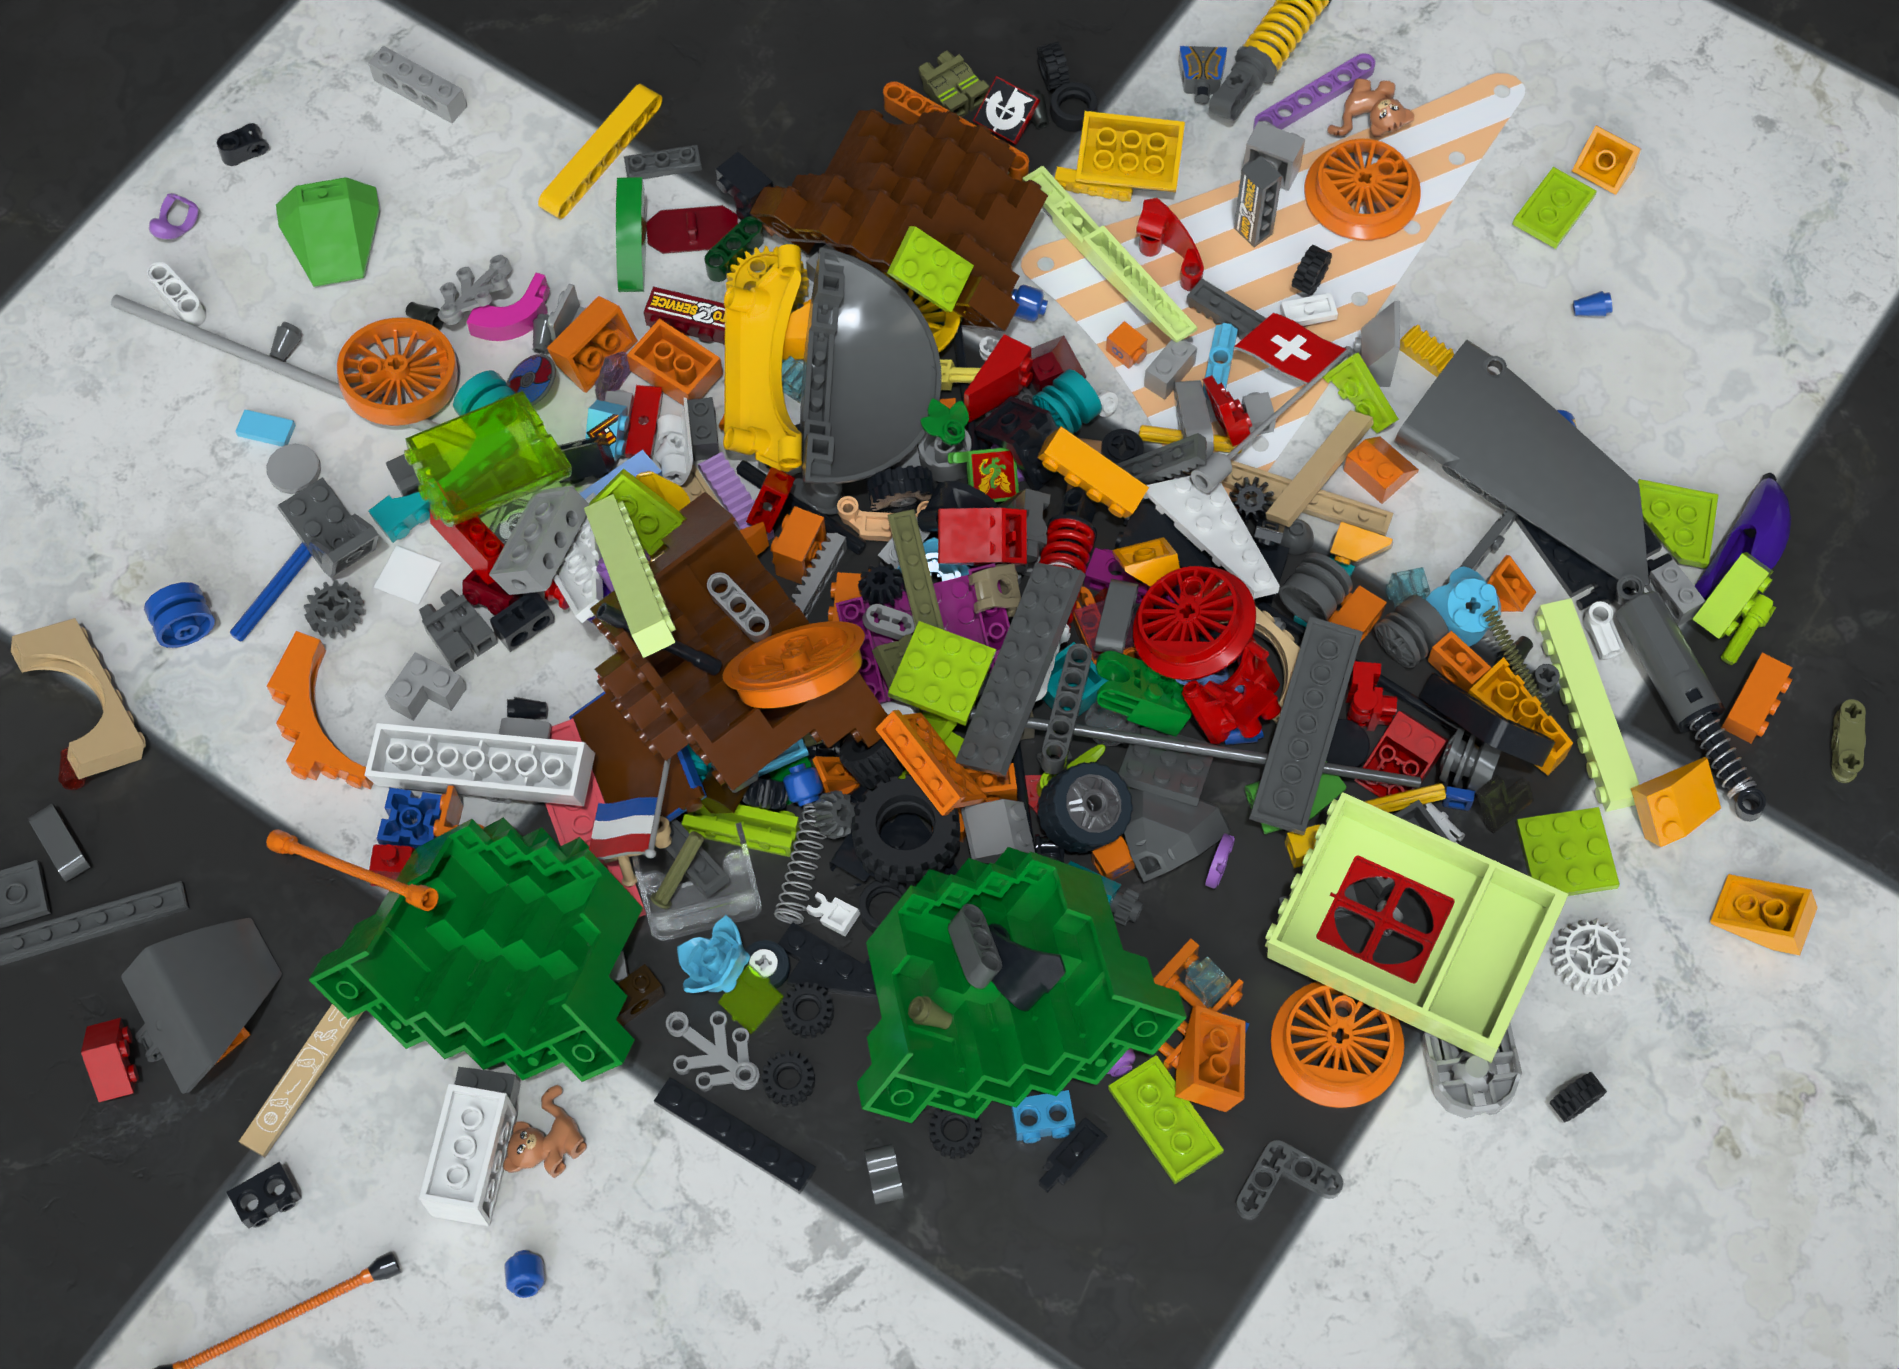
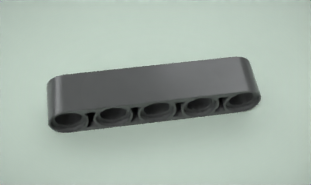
[1041,643,1092,774]

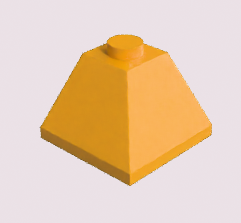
[1330,522,1393,565]
[1112,537,1180,589]

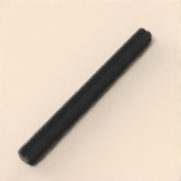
[736,460,867,554]

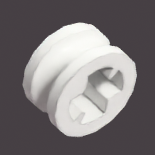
[979,336,1000,361]

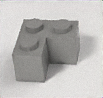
[385,652,466,721]

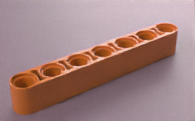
[883,82,1029,181]

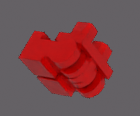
[1345,661,1397,731]

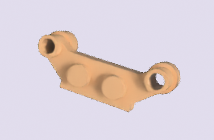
[837,496,929,541]

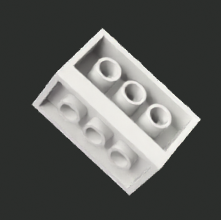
[419,1084,517,1226]

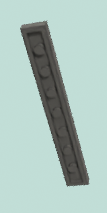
[0,881,190,966]

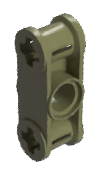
[1831,699,1866,783]

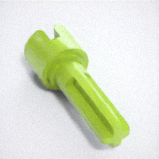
[1721,594,1776,665]

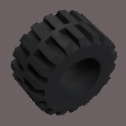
[839,714,906,789]

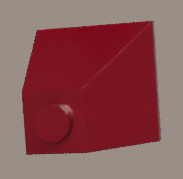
[1031,335,1086,393]

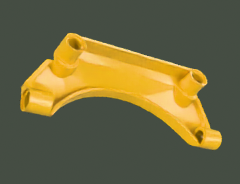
[723,244,802,472]

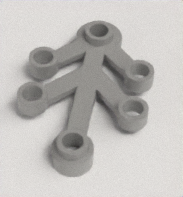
[438,255,512,325]
[666,1011,760,1092]

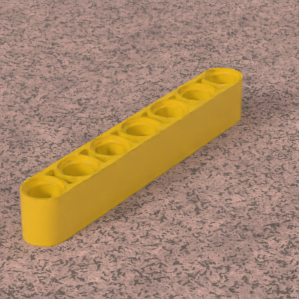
[538,84,662,219]

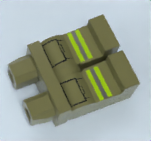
[919,51,989,117]

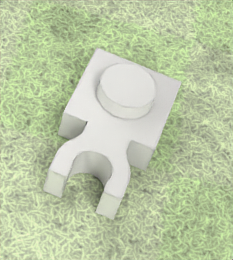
[806,892,860,937]

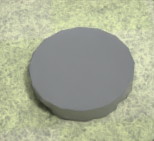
[266,443,320,494]

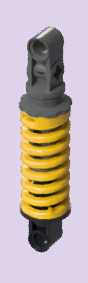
[1209,0,1332,120]

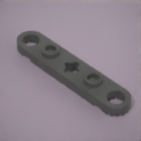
[1446,508,1518,585]

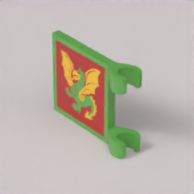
[947,448,1019,502]

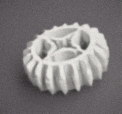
[1552,918,1631,995]

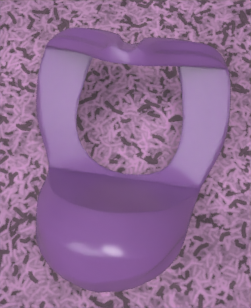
[149,193,198,239]

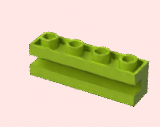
[682,803,800,857]

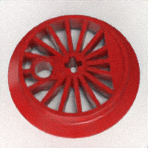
[1133,566,1256,680]

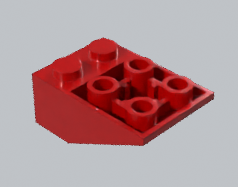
[938,508,1027,568]
[1354,711,1449,811]

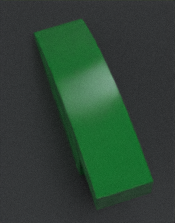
[616,177,647,292]

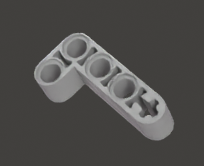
[1174,380,1214,472]

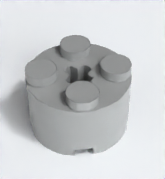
[918,430,971,482]

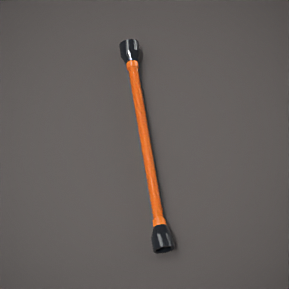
[153,1251,401,1369]

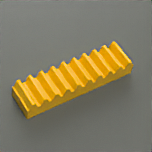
[1399,324,1454,377]

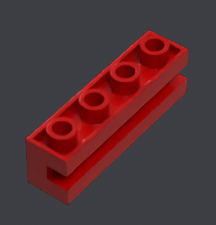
[430,490,505,585]

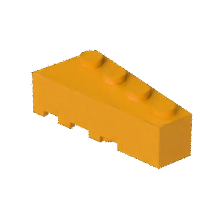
[1468,657,1573,775]

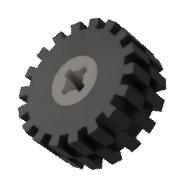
[866,465,935,513]

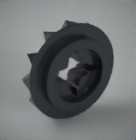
[1102,429,1144,464]

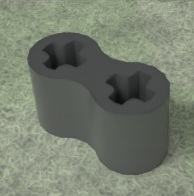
[864,1144,904,1204]

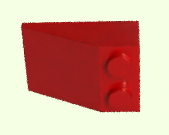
[964,334,1033,422]

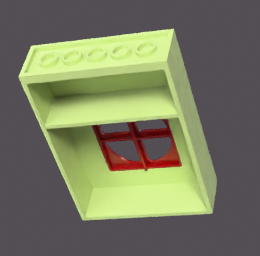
[1265,792,1568,1063]

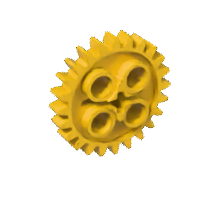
[726,246,809,311]

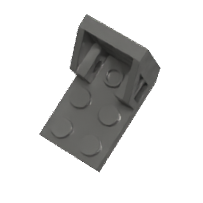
[278,477,379,578]

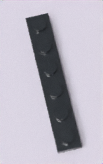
[654,1077,816,1194]

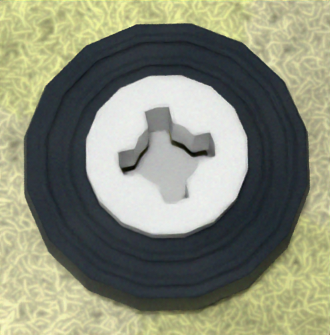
[740,940,790,992]

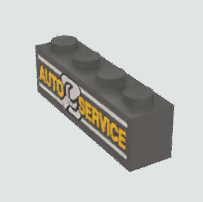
[1234,156,1282,248]

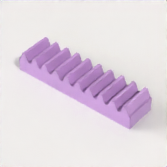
[698,452,774,540]

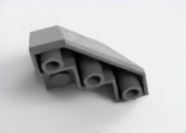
[1124,786,1231,882]

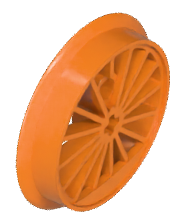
[723,621,865,708]

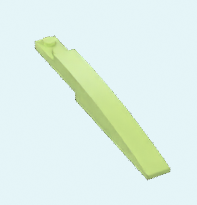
[1022,166,1198,343]

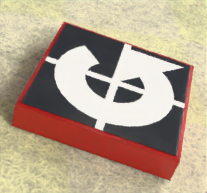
[973,76,1040,145]

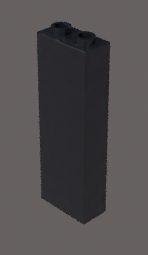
[1115,502,1290,606]

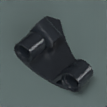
[988,923,1066,1011]

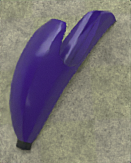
[1694,472,1791,600]

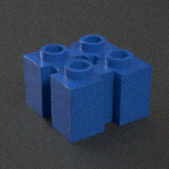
[376,788,442,849]

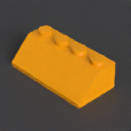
[1037,427,1149,518]

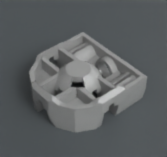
[1422,1023,1522,1118]

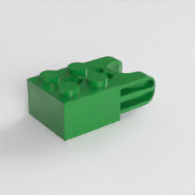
[1097,651,1191,737]

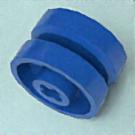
[144,582,215,648]

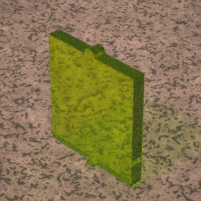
[718,964,784,1034]

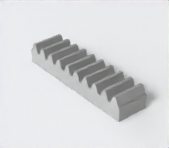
[791,533,847,619]

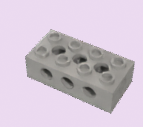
[489,486,589,595]

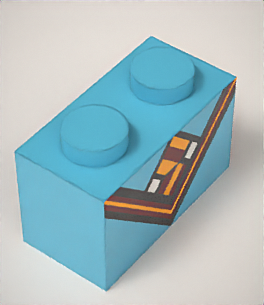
[585,400,629,462]

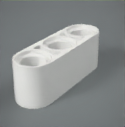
[147,262,206,326]

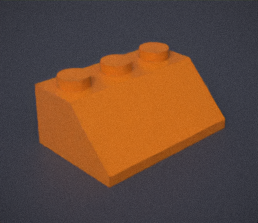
[547,296,638,393]

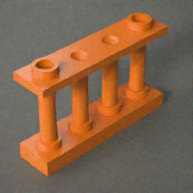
[1154,939,1244,1072]

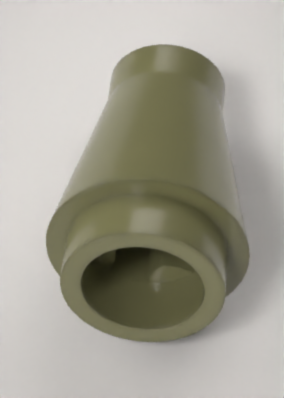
[908,996,952,1029]

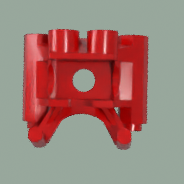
[1182,635,1281,744]

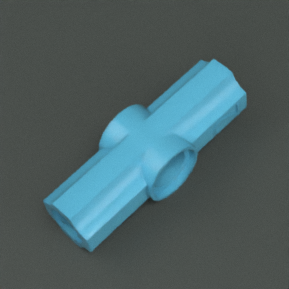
[1203,323,1238,400]

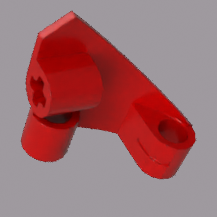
[1136,198,1204,291]

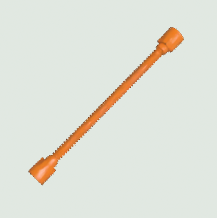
[266,829,438,911]

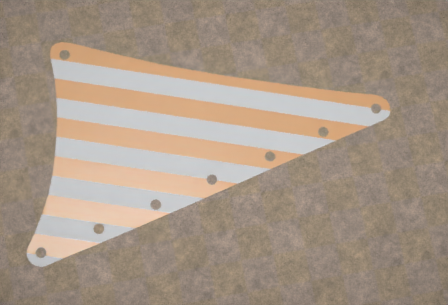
[1021,73,1525,510]

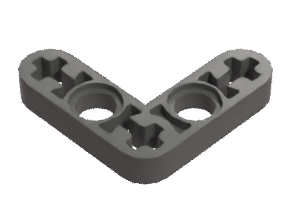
[1236,1140,1344,1220]

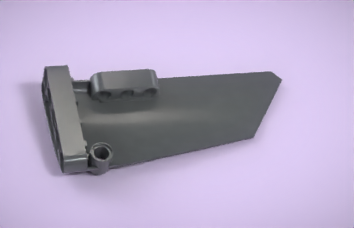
[1394,339,1649,589]

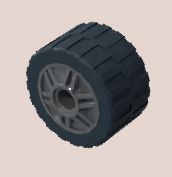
[1038,762,1133,853]

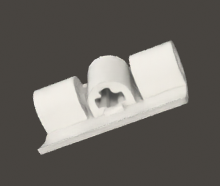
[655,397,693,486]

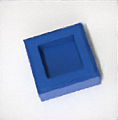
[1442,786,1475,811]

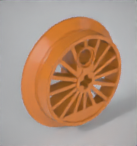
[1304,139,1421,240]
[1271,982,1404,1108]

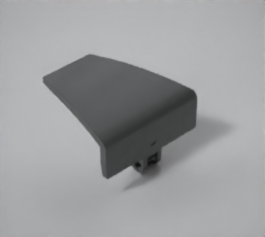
[121,918,282,1094]

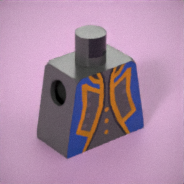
[1178,46,1227,103]

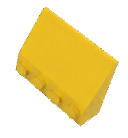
[1075,111,1185,192]

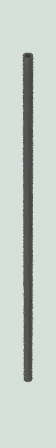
[922,708,1421,788]

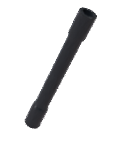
[596,603,722,676]

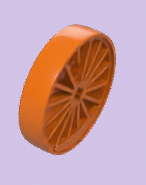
[337,318,458,426]

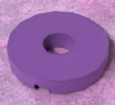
[1205,833,1235,889]

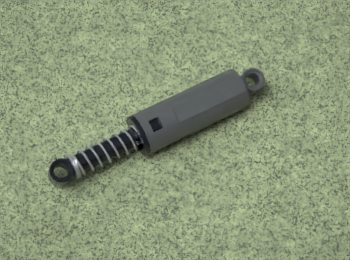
[1615,574,1766,822]

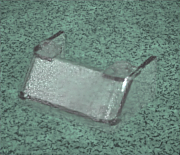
[632,822,762,941]

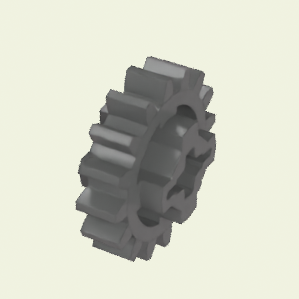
[304,580,365,638]

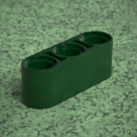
[704,216,764,282]

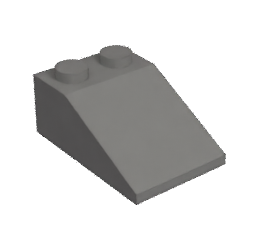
[1354,301,1400,387]

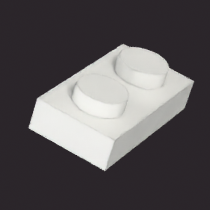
[1280,293,1338,326]

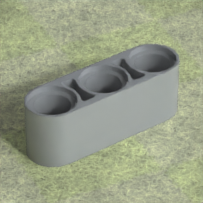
[707,572,772,643]

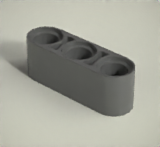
[1094,579,1139,654]
[27,803,91,882]
[948,904,1002,989]

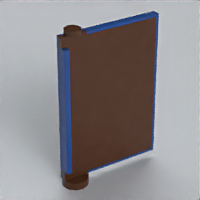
[569,692,707,822]

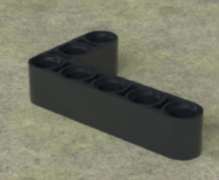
[1419,672,1556,767]

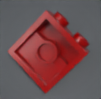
[1203,375,1253,447]

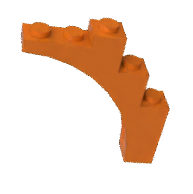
[266,631,374,789]

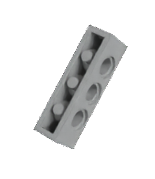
[368,46,467,124]

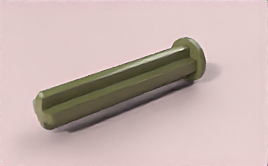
[650,831,704,909]

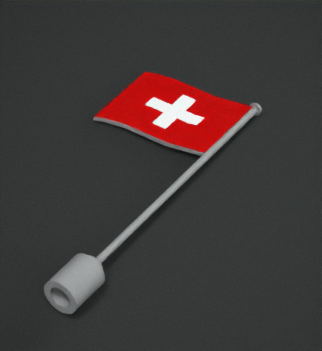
[1191,313,1353,492]

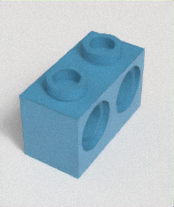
[1011,1090,1075,1143]

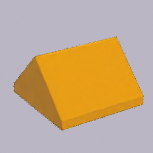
[1572,125,1641,195]

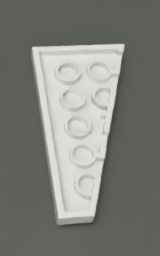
[1143,475,1280,599]
[553,492,603,623]

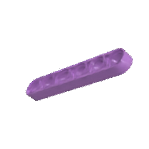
[1253,53,1375,130]

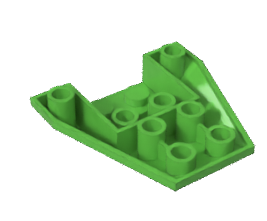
[276,177,380,287]

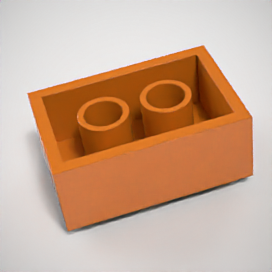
[627,319,723,406]

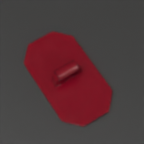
[646,205,738,254]

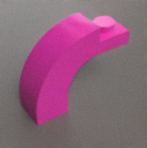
[466,272,550,341]

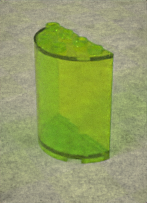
[404,391,572,527]

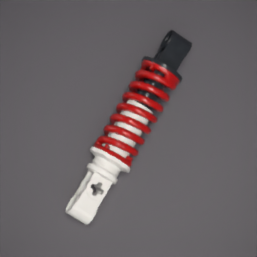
[1036,487,1097,701]

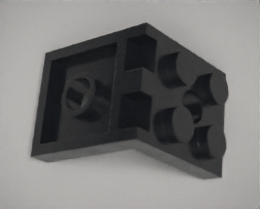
[974,396,1058,491]

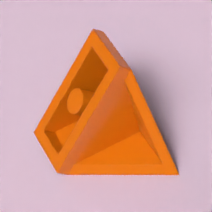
[1487,555,1536,612]
[812,756,860,795]

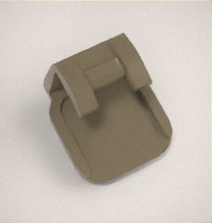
[968,564,1021,619]

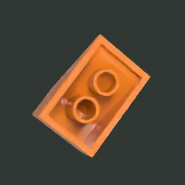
[1175,1005,1246,1112]

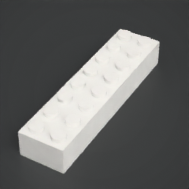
[365,723,595,806]

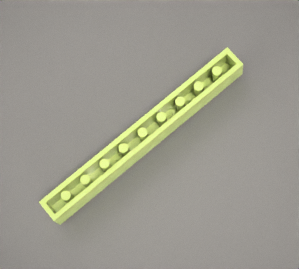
[584,494,676,658]

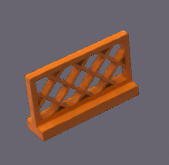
[876,710,987,816]

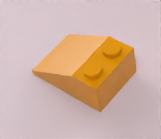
[1631,757,1721,847]
[1710,874,1818,955]

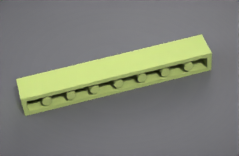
[1534,598,1640,812]

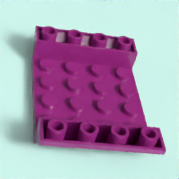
[836,563,1010,704]

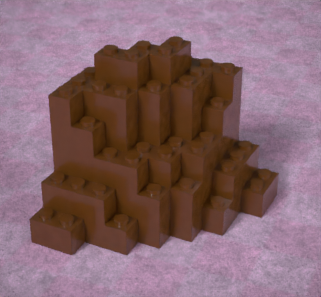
[749,109,1048,331]
[590,492,888,791]

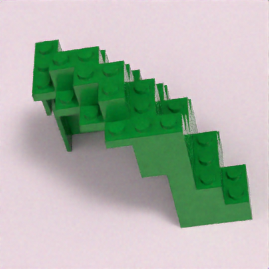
[308,817,643,1082]
[857,847,1187,1123]

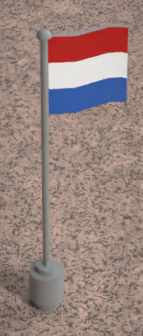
[589,758,671,860]

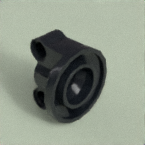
[917,481,1000,538]

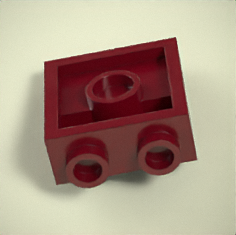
[462,570,523,615]

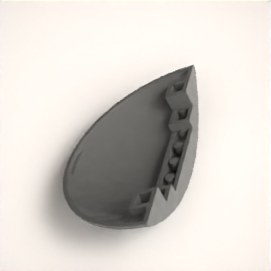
[800,247,942,484]

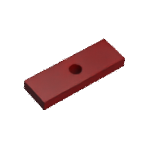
[625,385,663,460]

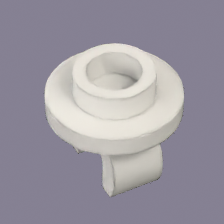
[1098,390,1118,417]

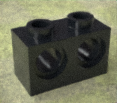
[489,592,554,652]
[227,1162,302,1229]

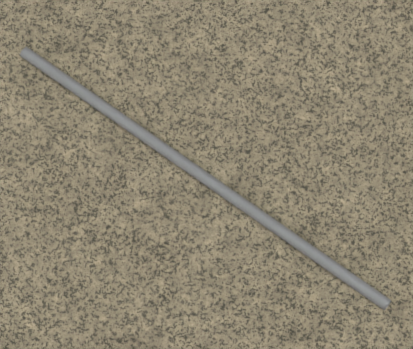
[111,294,546,479]

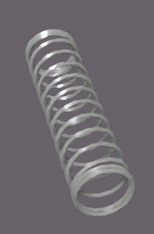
[774,803,827,924]

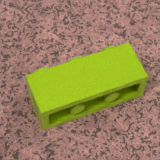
[1693,552,1774,639]

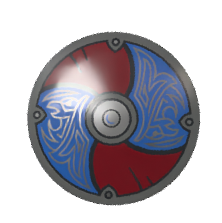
[506,354,556,409]

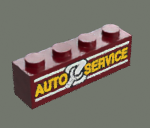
[644,286,725,345]

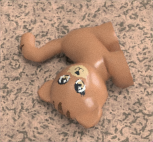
[1327,79,1415,137]
[503,1085,587,1178]

